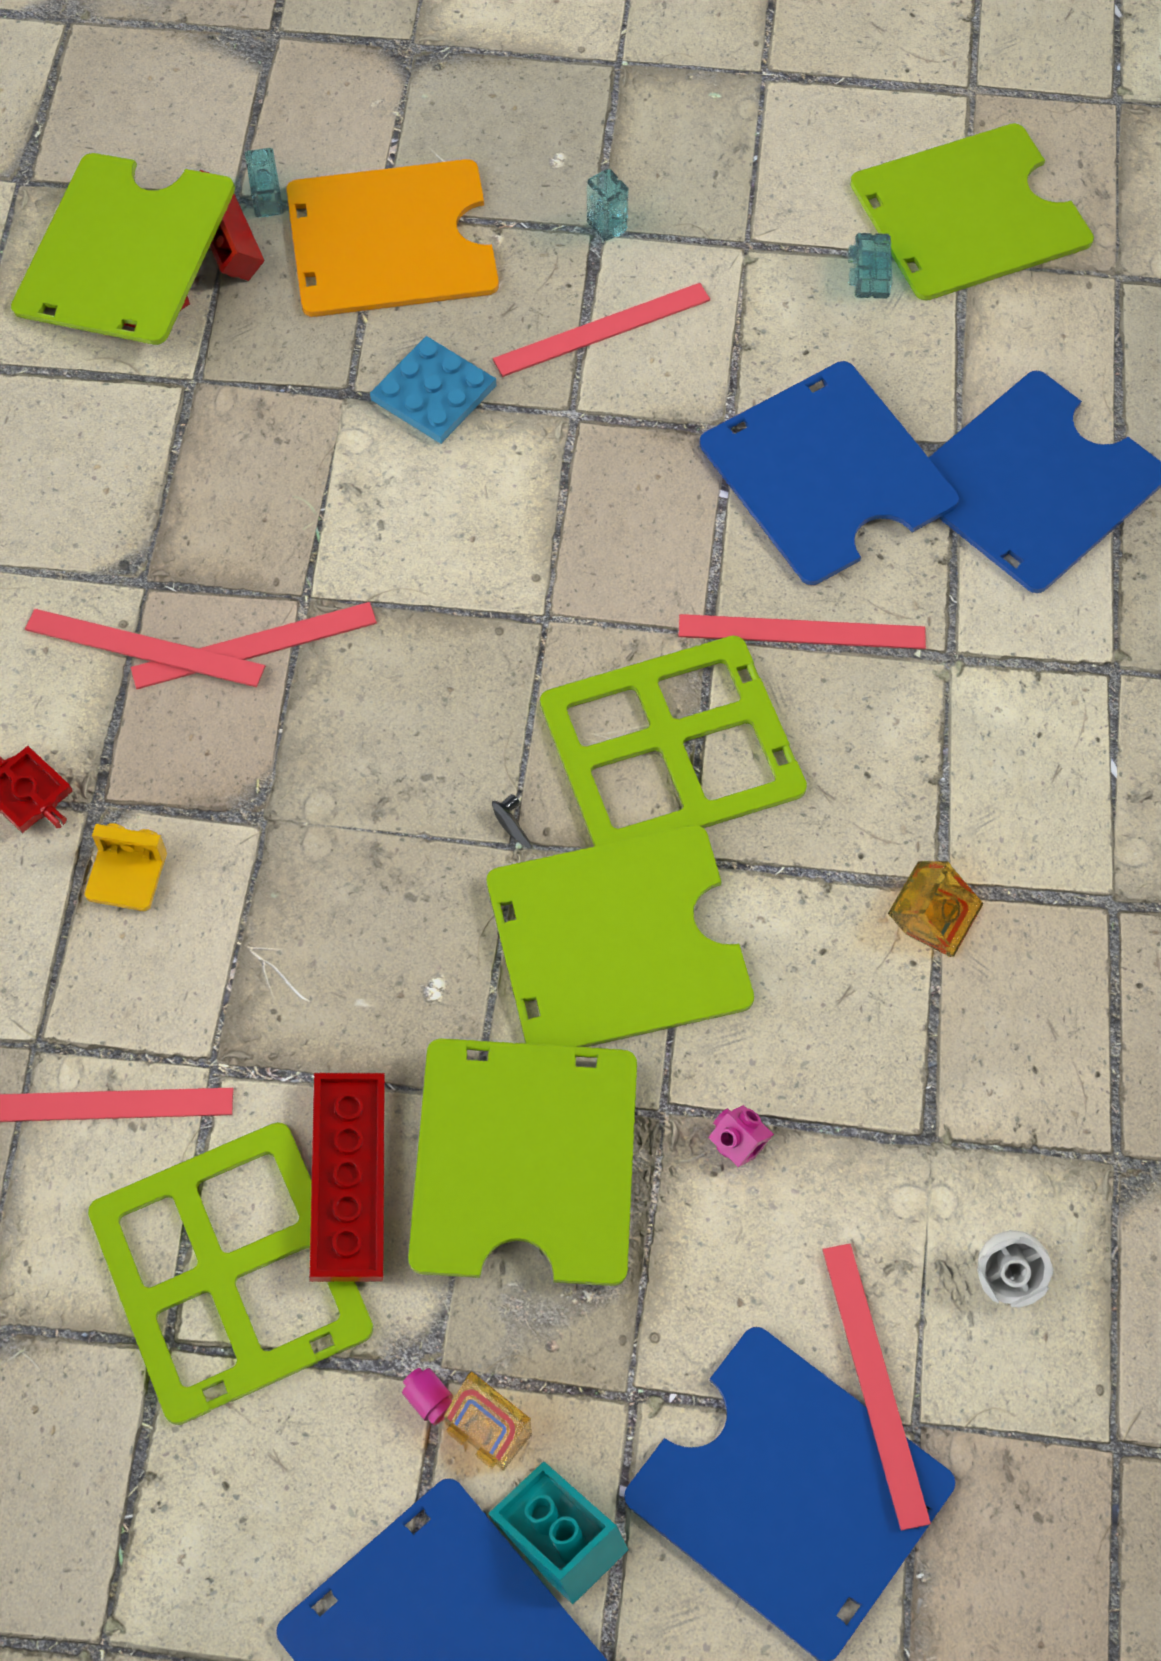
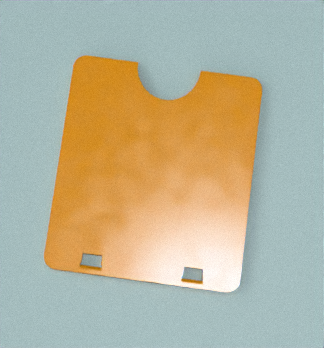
[286,159,499,317]

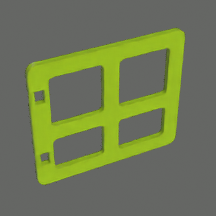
[540,636,807,846]
[88,1122,373,1425]

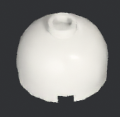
[977,1230,1053,1308]

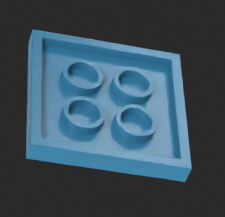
[370,336,497,444]

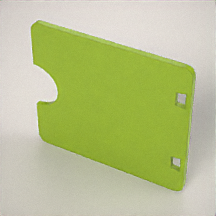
[850,123,1094,301]
[11,153,235,345]
[486,825,754,1047]
[408,1038,637,1286]

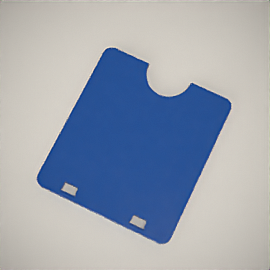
[700,361,959,585]
[929,370,1161,593]
[624,1327,956,1661]
[276,1479,607,1661]

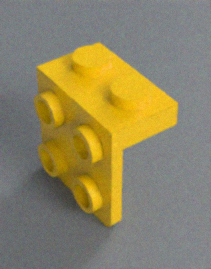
[84,823,167,911]

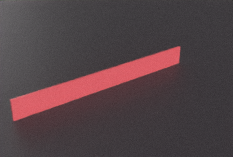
[493,283,710,377]
[130,602,377,689]
[25,609,266,687]
[679,614,926,649]
[0,1087,233,1122]
[822,1243,931,1531]

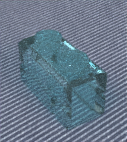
[245,148,284,218]
[587,169,629,241]
[848,233,892,299]

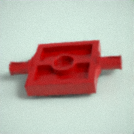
[0,746,73,834]

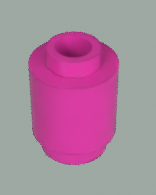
[402,1368,455,1426]

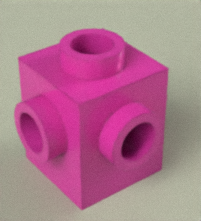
[708,1105,774,1167]

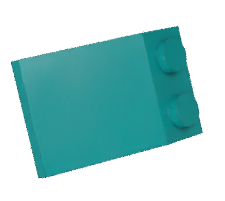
[488,1461,629,1604]

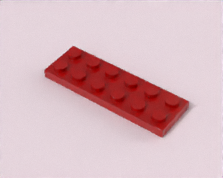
[309,1073,385,1282]

